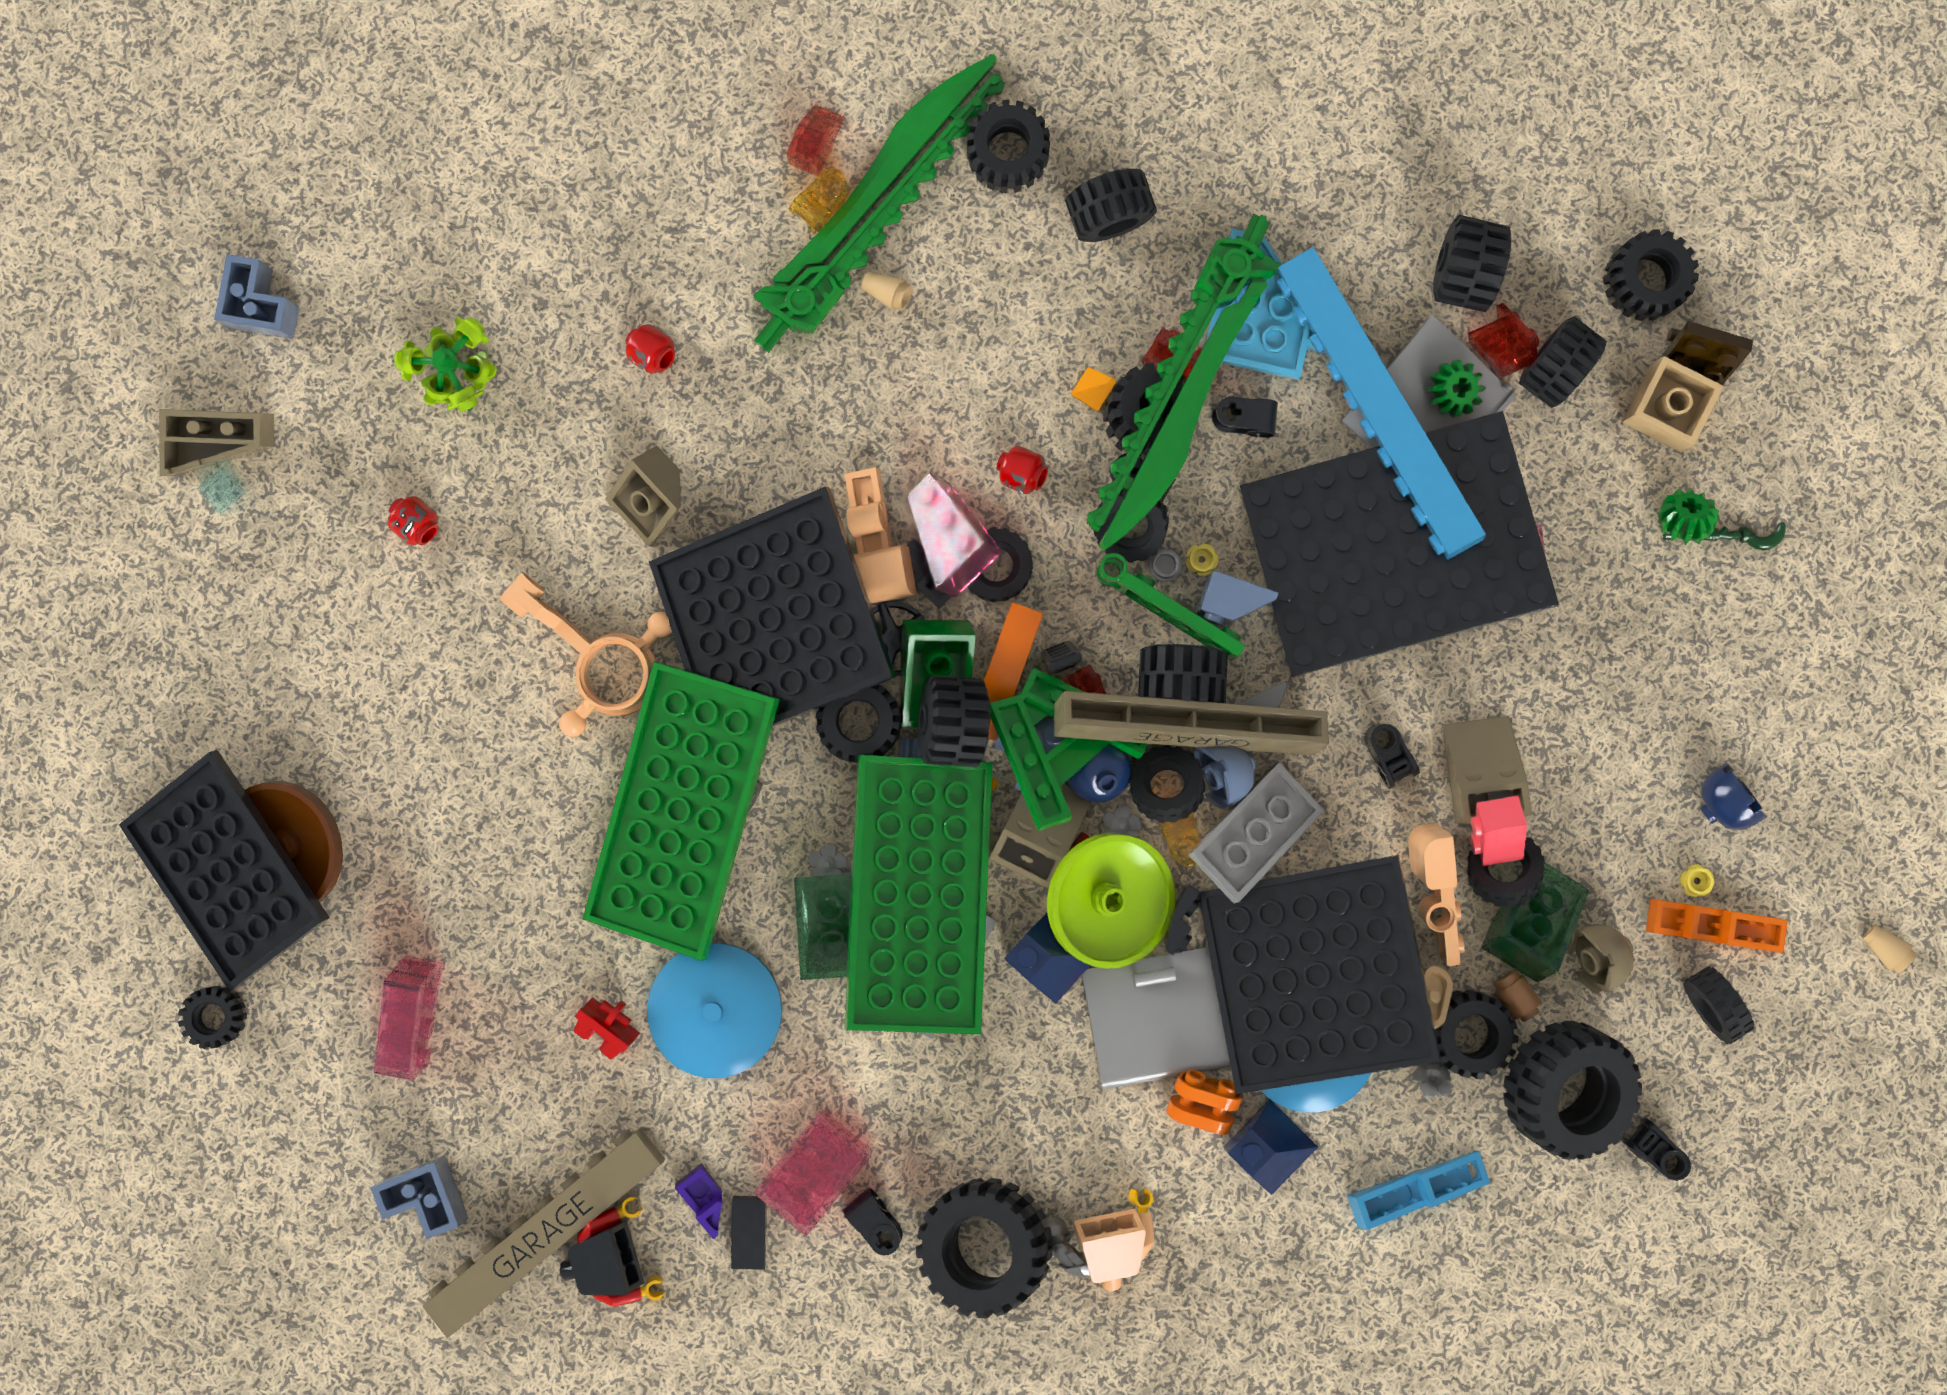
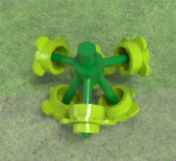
[394,317,497,413]

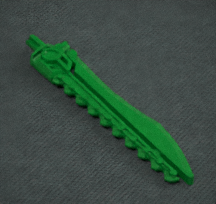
[754,54,1005,353]
[1087,214,1281,550]

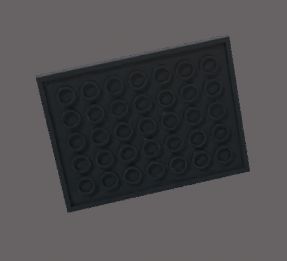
[1240,411,1559,678]

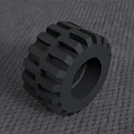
[967,99,1050,193]
[1065,168,1157,242]
[1603,229,1699,321]
[1519,316,1607,408]
[815,685,901,763]
[1435,990,1519,1079]

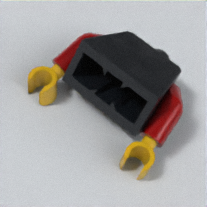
[559,1196,664,1307]

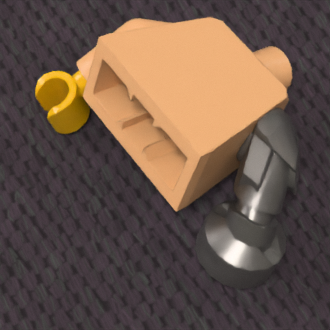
[1042,1188,1155,1291]

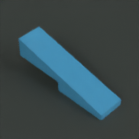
[1347,1151,1490,1230]

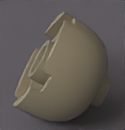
[1567,924,1634,993]

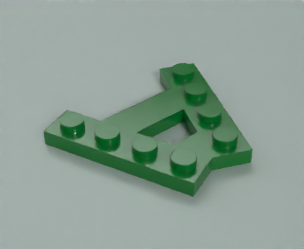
[990,667,1148,831]

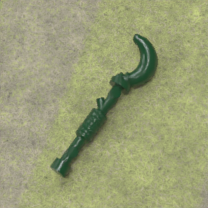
[1663,522,1786,551]

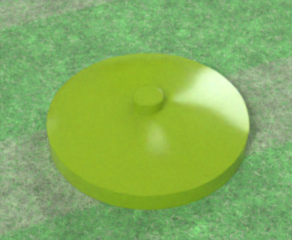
[1047,833,1175,969]

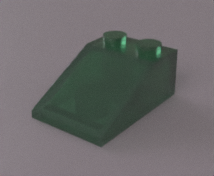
[1481,863,1589,983]
[794,874,852,980]

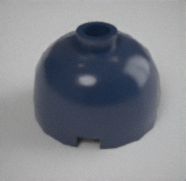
[1066,744,1132,802]
[1700,762,1767,831]

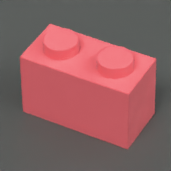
[1470,796,1527,866]

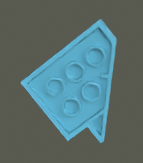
[1206,229,1324,380]

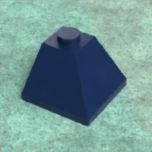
[1004,913,1090,1004]
[1223,1099,1318,1195]

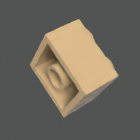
[1622,356,1724,452]

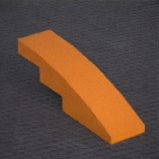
[984,602,1044,742]
[1646,898,1788,953]

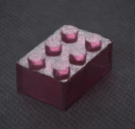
[754,1107,873,1236]

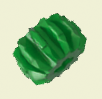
[1426,360,1486,418]
[1658,488,1719,545]

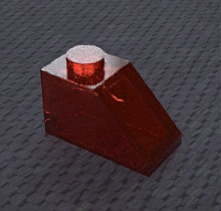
[786,104,845,177]

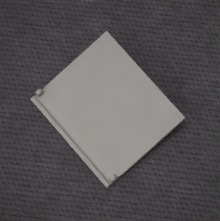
[1342,315,1517,448]
[1082,947,1231,1090]

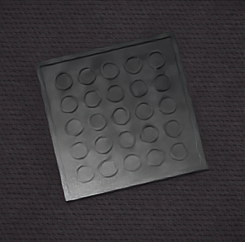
[649,486,896,727]
[1199,855,1441,1094]

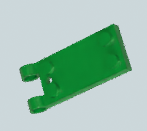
[1096,553,1246,661]

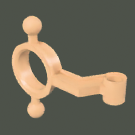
[500,572,672,737]

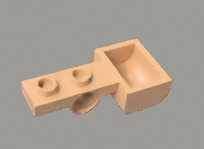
[845,467,917,605]
[1408,823,1464,966]

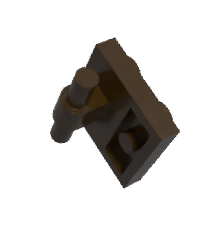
[1661,321,1753,385]

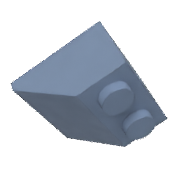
[1195,570,1278,628]

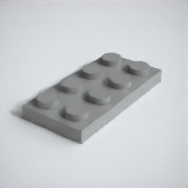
[1188,762,1325,904]

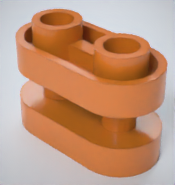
[1166,1069,1243,1135]

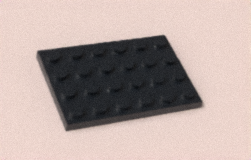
[119,750,330,991]

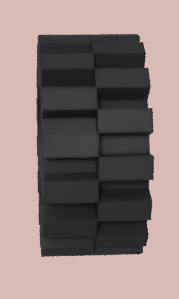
[178,986,247,1049]

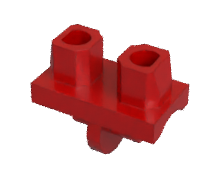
[574,997,640,1059]

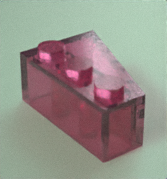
[907,472,1003,598]
[374,956,444,1081]

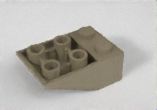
[1442,716,1532,824]
[989,784,1091,889]

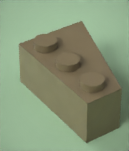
[159,409,274,477]

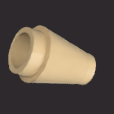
[861,271,913,311]
[1862,924,1917,973]

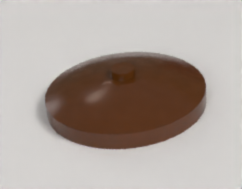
[245,781,343,902]

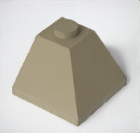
[605,446,681,547]

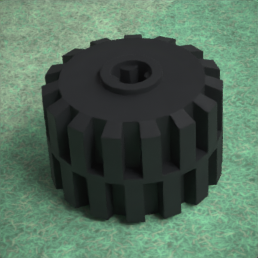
[1433,215,1511,312]
[1103,363,1186,457]
[1138,644,1228,703]
[918,675,990,767]

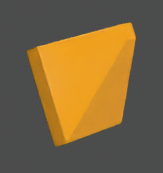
[1070,367,1117,412]

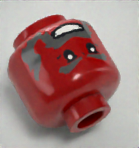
[625,324,676,374]
[996,446,1048,494]
[387,496,439,546]

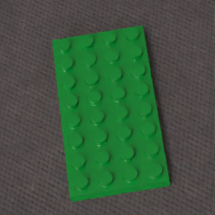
[582,662,780,961]
[844,755,993,1035]

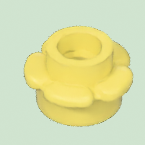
[1186,543,1219,576]
[1680,864,1714,897]

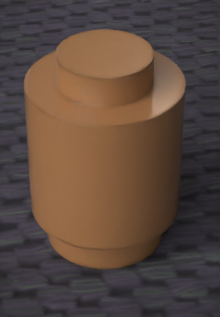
[1493,969,1542,1022]

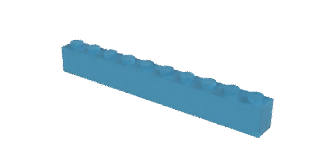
[1276,247,1486,560]

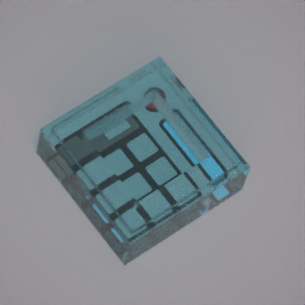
[197,467,247,514]

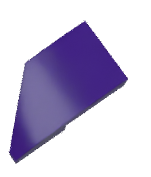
[675,1163,722,1240]

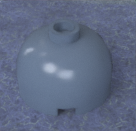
[1193,747,1256,809]

